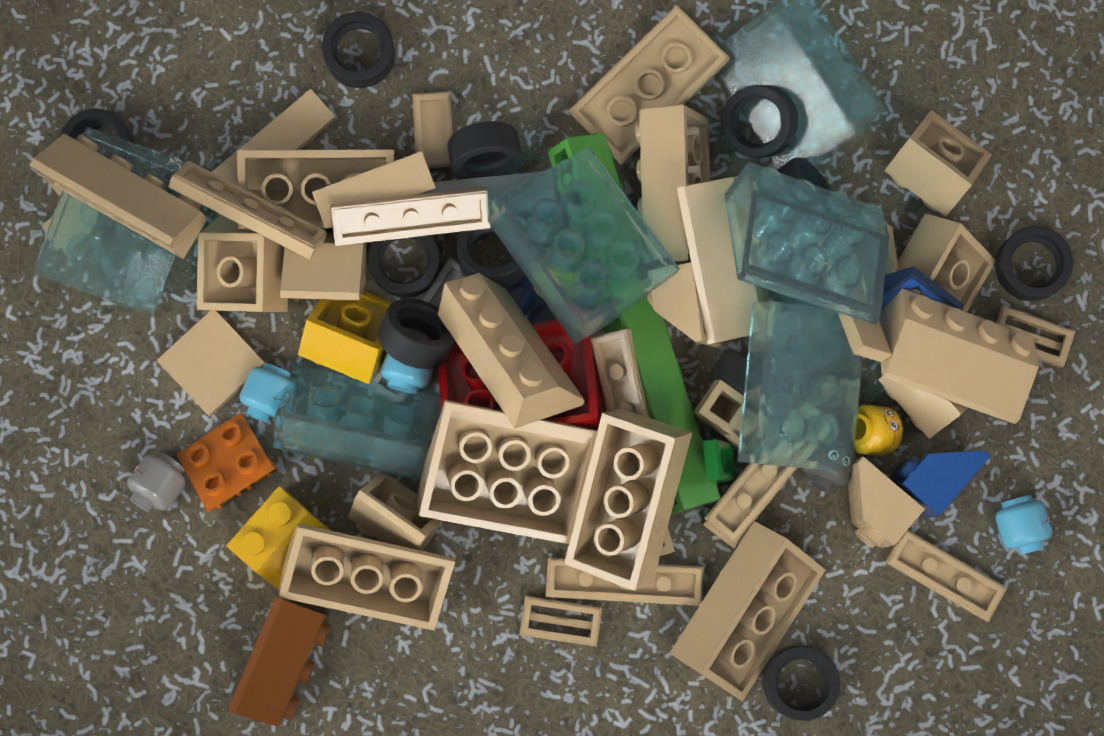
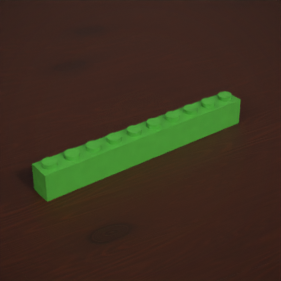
[547,133,720,515]

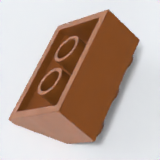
[227,597,332,727]

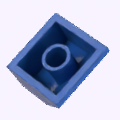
[891,450,991,519]

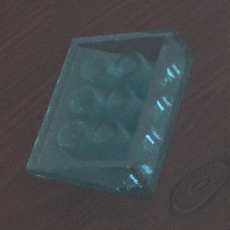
[717,0,888,169]
[32,127,186,315]
[487,147,679,344]
[724,162,889,325]
[738,301,863,473]

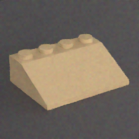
[415,400,598,544]

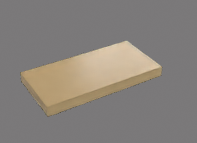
[568,5,730,166]

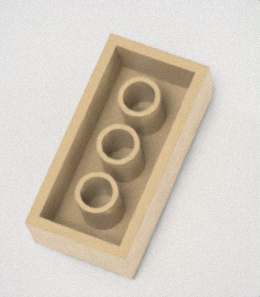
[564,408,692,591]

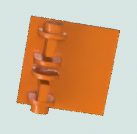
[176,412,276,512]

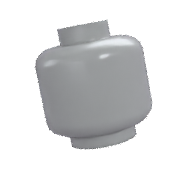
[127,452,186,512]

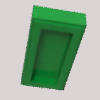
[703,439,737,483]

